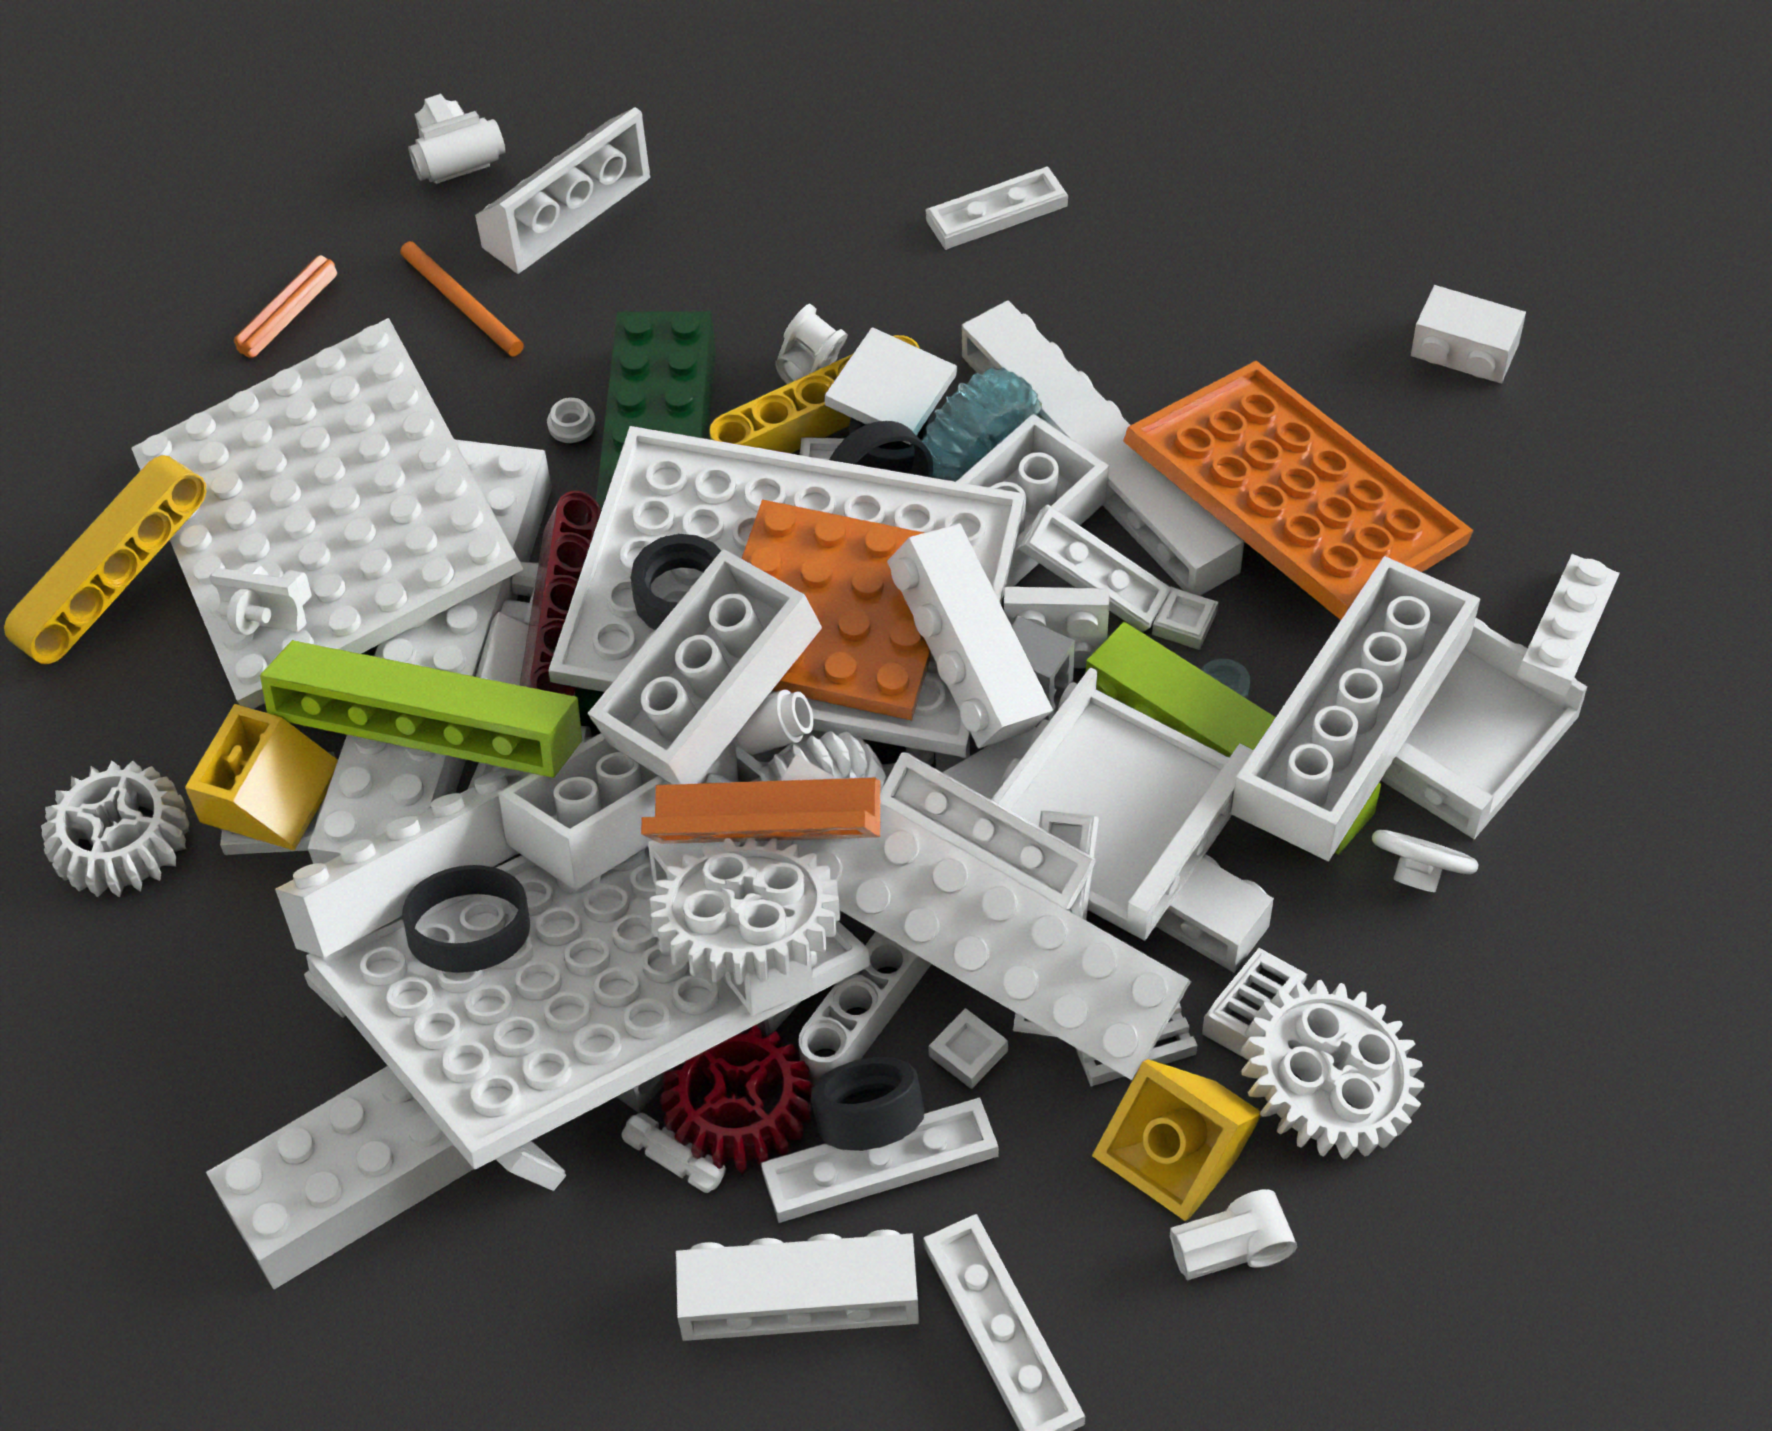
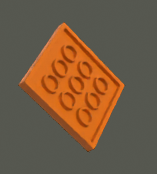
[741,499,932,721]

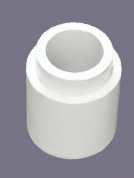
[732,690,813,755]

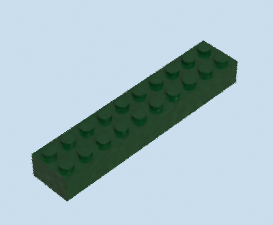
[574,311,716,734]

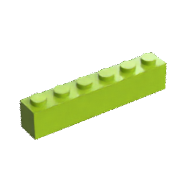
[1086,622,1381,855]
[260,640,582,778]

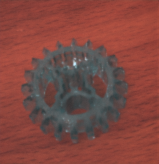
[923,367,1042,482]

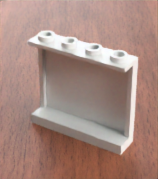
[1381,618,1587,839]
[986,667,1254,941]

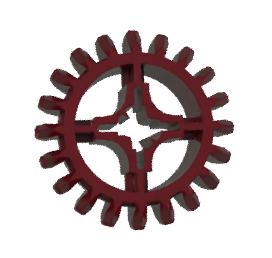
[660,1025,813,1174]

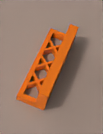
[641,777,880,844]

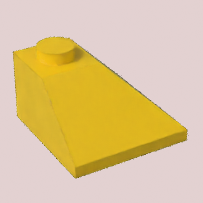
[1092,1059,1261,1221]

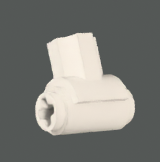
[409,94,506,184]

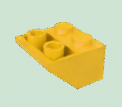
[185,704,338,851]

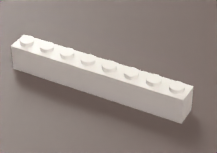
[962,300,1244,596]

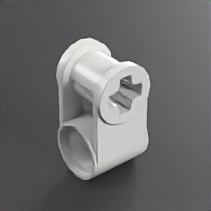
[775,304,848,384]

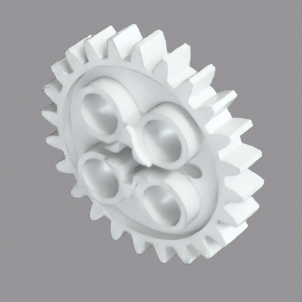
[650,838,840,984]
[1240,980,1424,1159]

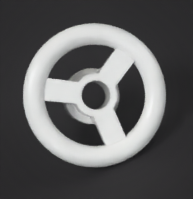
[1372,830,1478,892]

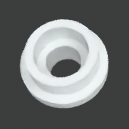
[547,398,596,443]

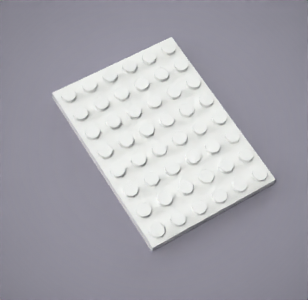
[131,318,524,709]
[548,426,1025,758]
[306,841,870,1170]

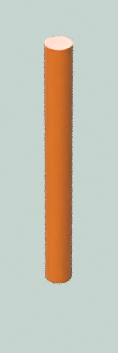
[400,241,524,357]

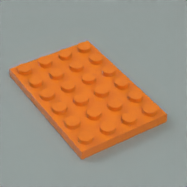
[1123,361,1474,620]

